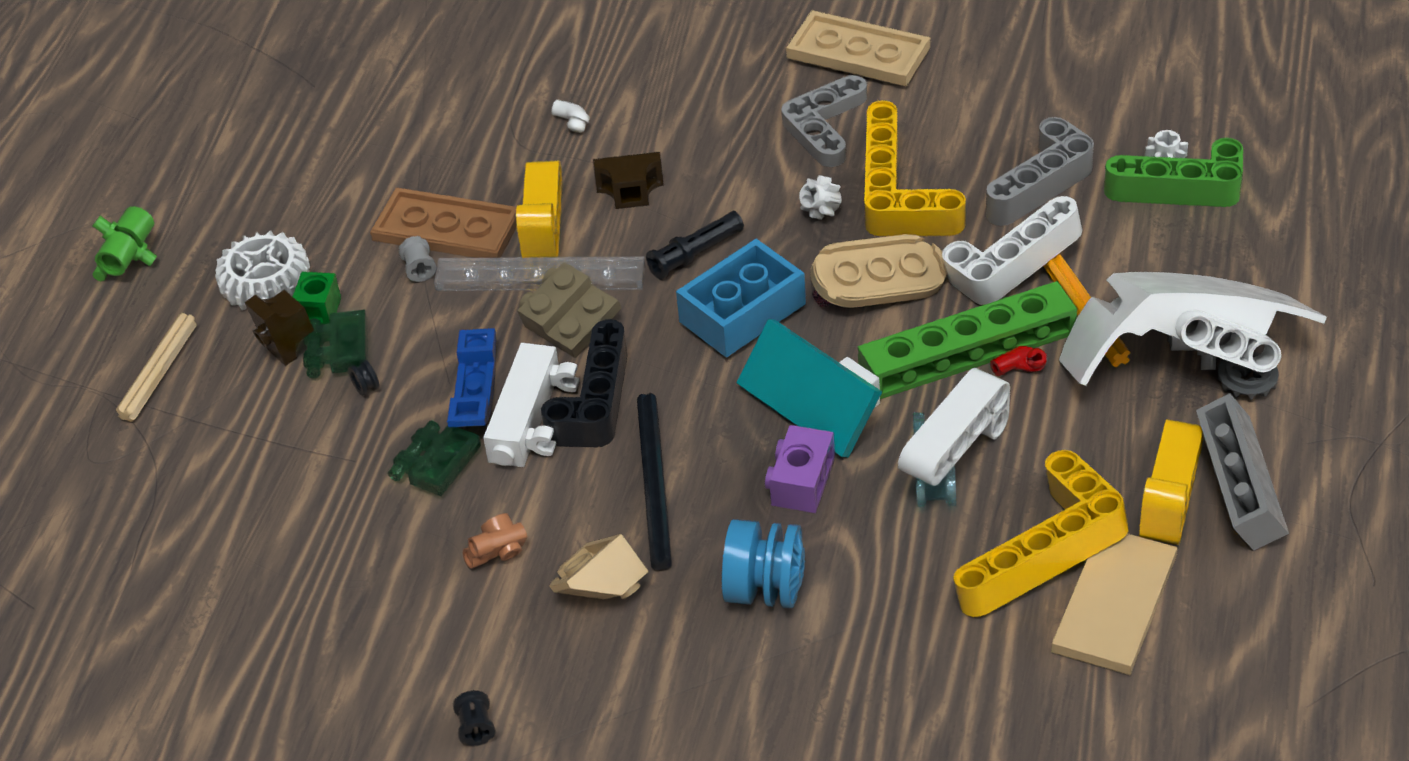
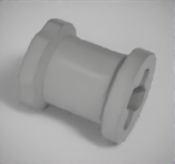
[399,236,437,282]

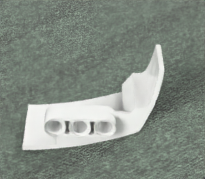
[1059,272,1327,386]

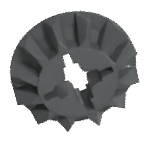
[1217,352,1279,400]

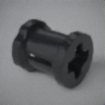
[453,690,495,746]

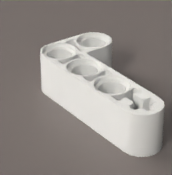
[942,196,1082,305]
[898,368,1010,486]

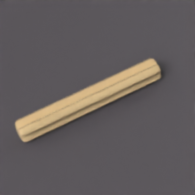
[116,313,196,422]

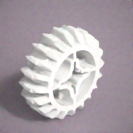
[215,230,310,310]

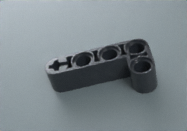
[541,319,628,448]

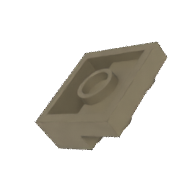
[517,262,622,358]

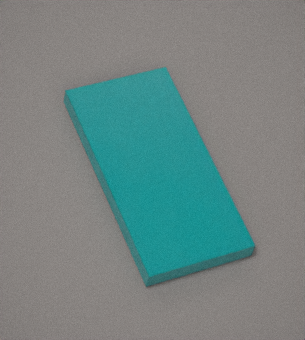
[736,319,882,457]

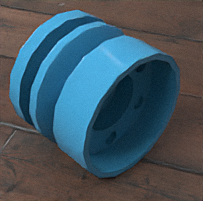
[722,519,805,608]

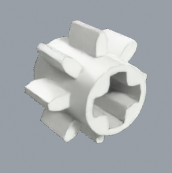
[1145,130,1188,158]
[799,175,842,220]

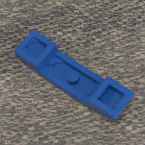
[447,328,496,427]

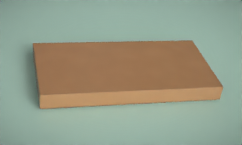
[370,188,517,262]

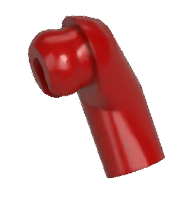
[990,346,1047,376]

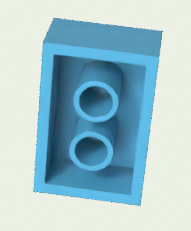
[676,239,806,358]

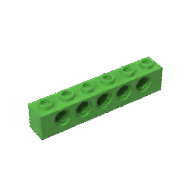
[858,281,1077,399]

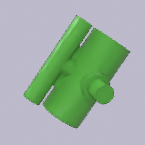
[92,206,157,281]

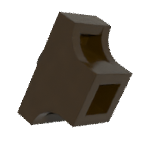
[593,152,664,209]
[244,290,314,366]

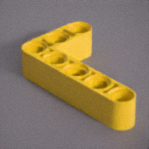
[864,100,966,236]
[953,450,1128,617]

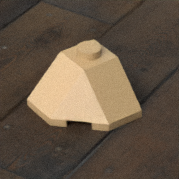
[550,534,649,599]

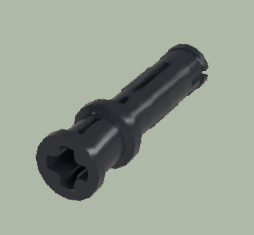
[646,211,744,280]

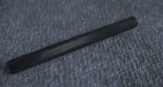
[637,393,672,571]

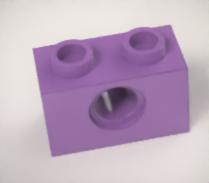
[765,425,835,513]

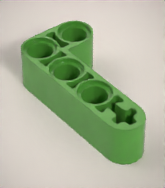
[1104,138,1243,207]

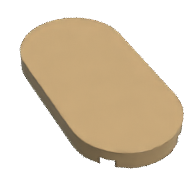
[810,234,947,308]

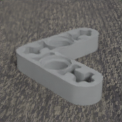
[781,75,867,167]

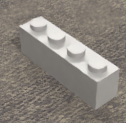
[1196,393,1289,550]

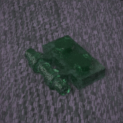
[303,309,368,378]
[388,420,481,496]

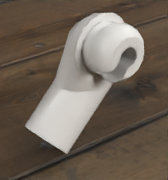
[552,100,589,133]

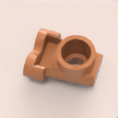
[463,513,527,569]

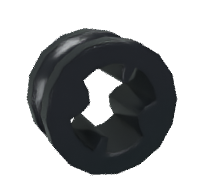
[348,359,379,396]

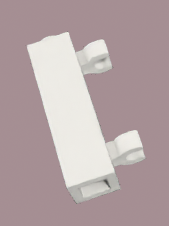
[483,343,580,467]

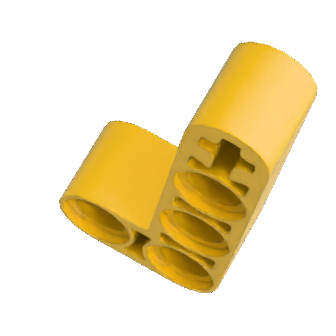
[516,160,562,262]
[1139,419,1204,545]

